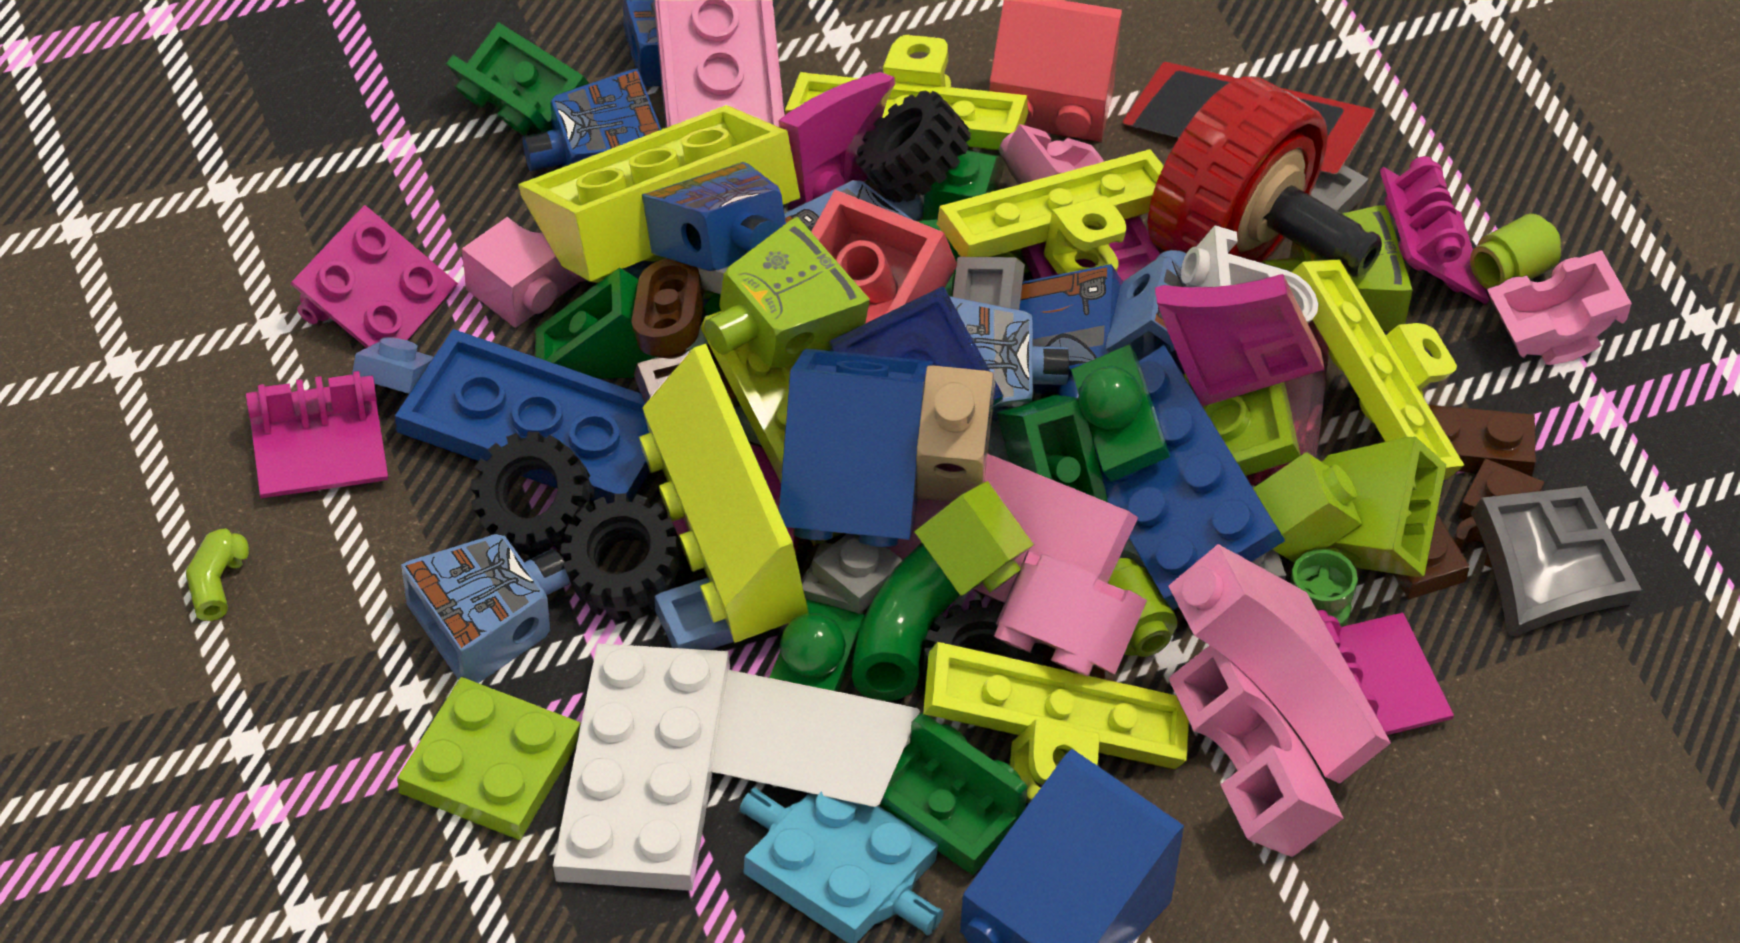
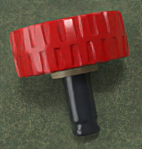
[1147,76,1382,278]

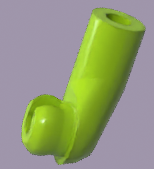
[186,528,249,621]

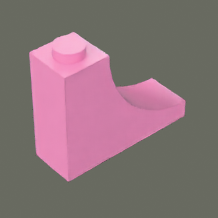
[1168,544,1391,784]

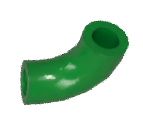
[852,543,961,702]

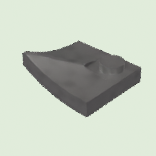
[1471,486,1642,637]

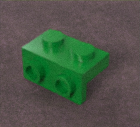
[446,22,590,136]
[878,713,1028,875]

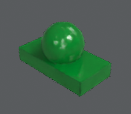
[1071,344,1170,482]
[769,599,865,692]

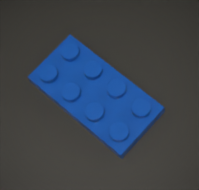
[395,329,650,504]
[1090,345,1285,610]

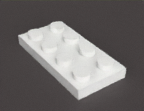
[553,643,730,891]

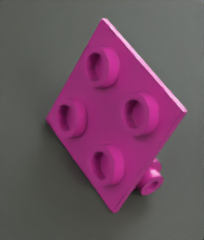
[1380,156,1490,304]
[290,205,458,348]
[246,371,389,498]
[1317,610,1454,735]

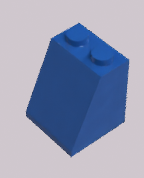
[779,349,933,547]
[960,749,1184,943]

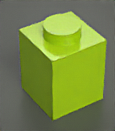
[1253,452,1362,563]
[914,481,1034,596]

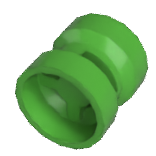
[1290,549,1358,627]

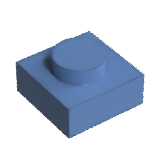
[352,338,434,394]
[655,577,734,650]

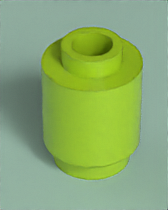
[1470,213,1561,289]
[1108,558,1178,657]

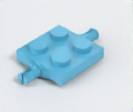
[740,788,944,943]

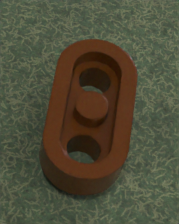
[632,258,705,357]

